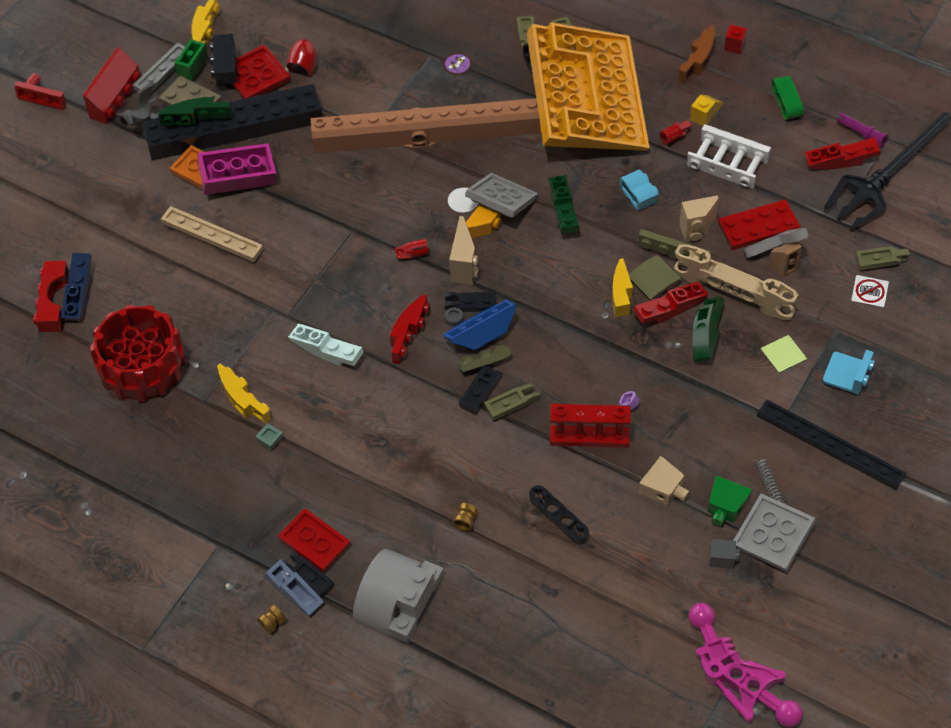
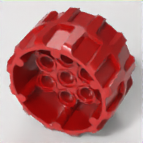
[90,304,186,402]

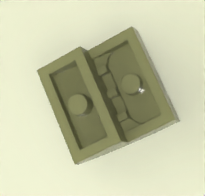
[629,255,682,300]

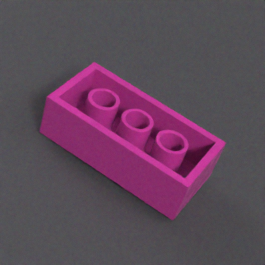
[197,143,276,195]

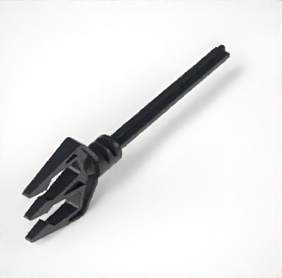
[824,112,951,231]

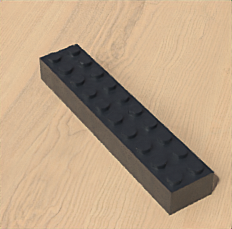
[142,84,322,161]

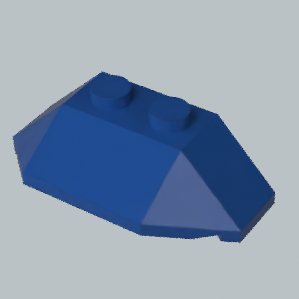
[443,299,516,350]

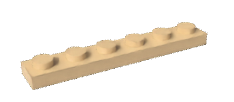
[161,206,263,262]

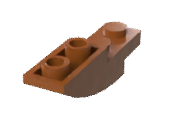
[678,25,714,84]

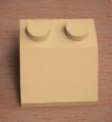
[680,196,718,242]

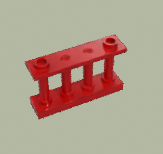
[550,404,631,448]

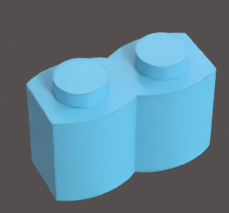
[620,170,659,211]

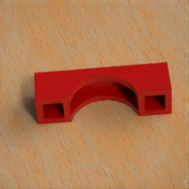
[33,261,70,332]

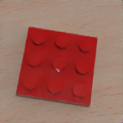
[232,45,291,99]

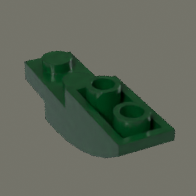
[158,97,232,126]
[548,175,579,234]
[692,296,725,363]

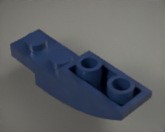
[61,253,92,320]

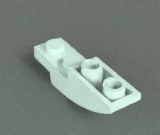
[288,323,364,366]

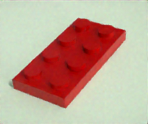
[718,199,800,250]

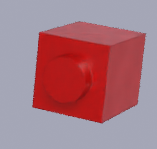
[724,25,747,55]

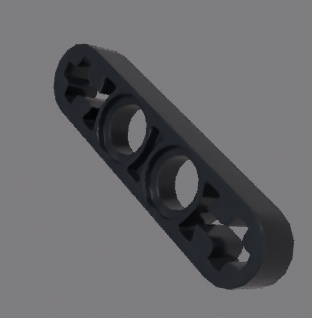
[529,485,589,544]

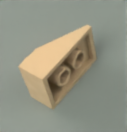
[449,216,479,285]

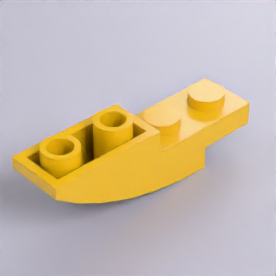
[192,0,220,48]
[217,363,271,425]

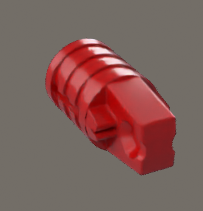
[659,120,692,145]
[395,238,429,259]

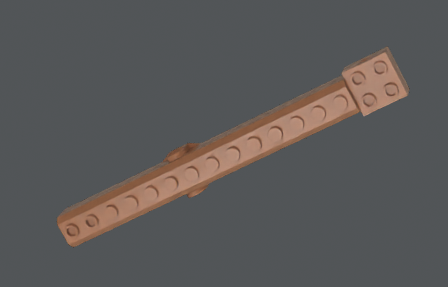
[311,98,541,154]

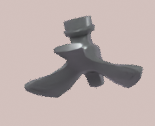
[116,82,159,126]

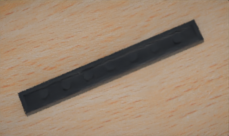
[757,399,907,491]

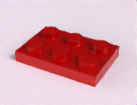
[278,508,351,573]

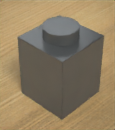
[709,539,740,569]

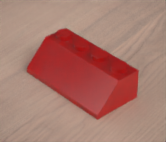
[83,47,141,125]

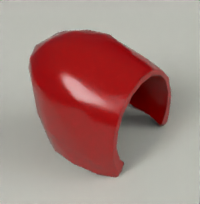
[287,39,317,77]

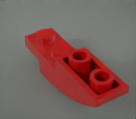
[805,137,881,169]
[633,281,709,324]
[389,294,430,364]

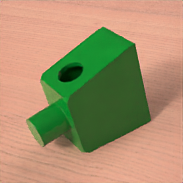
[708,475,752,526]

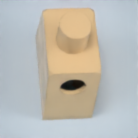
[639,456,690,505]

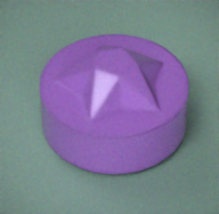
[619,391,639,410]

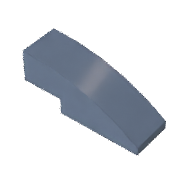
[264,559,324,616]

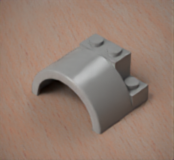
[353,549,444,643]

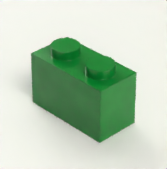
[174,39,209,81]

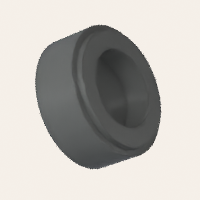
[444,307,463,326]

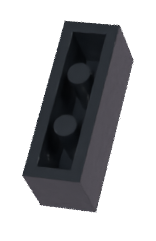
[210,34,237,85]

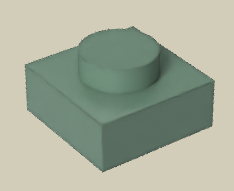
[255,423,284,450]

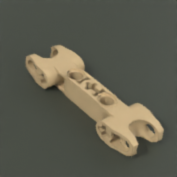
[673,244,798,320]

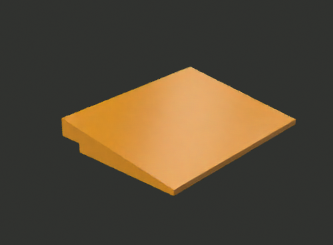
[527,22,650,151]

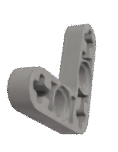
[743,228,809,258]

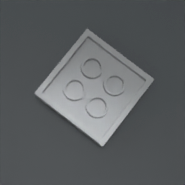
[465,173,538,217]
[733,494,816,572]

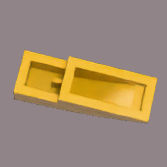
[612,258,633,318]

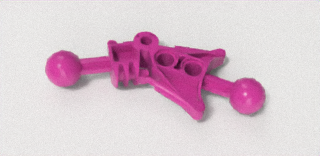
[688,603,803,728]

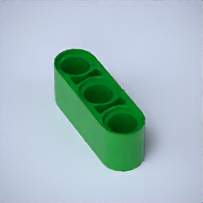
[771,76,804,120]

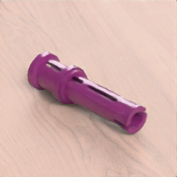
[837,112,889,148]

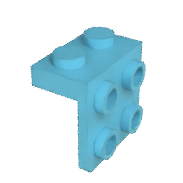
[823,350,875,395]

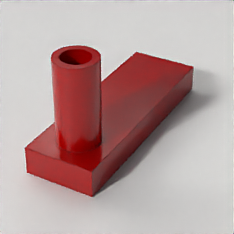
[14,73,66,110]

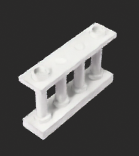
[687,124,771,189]

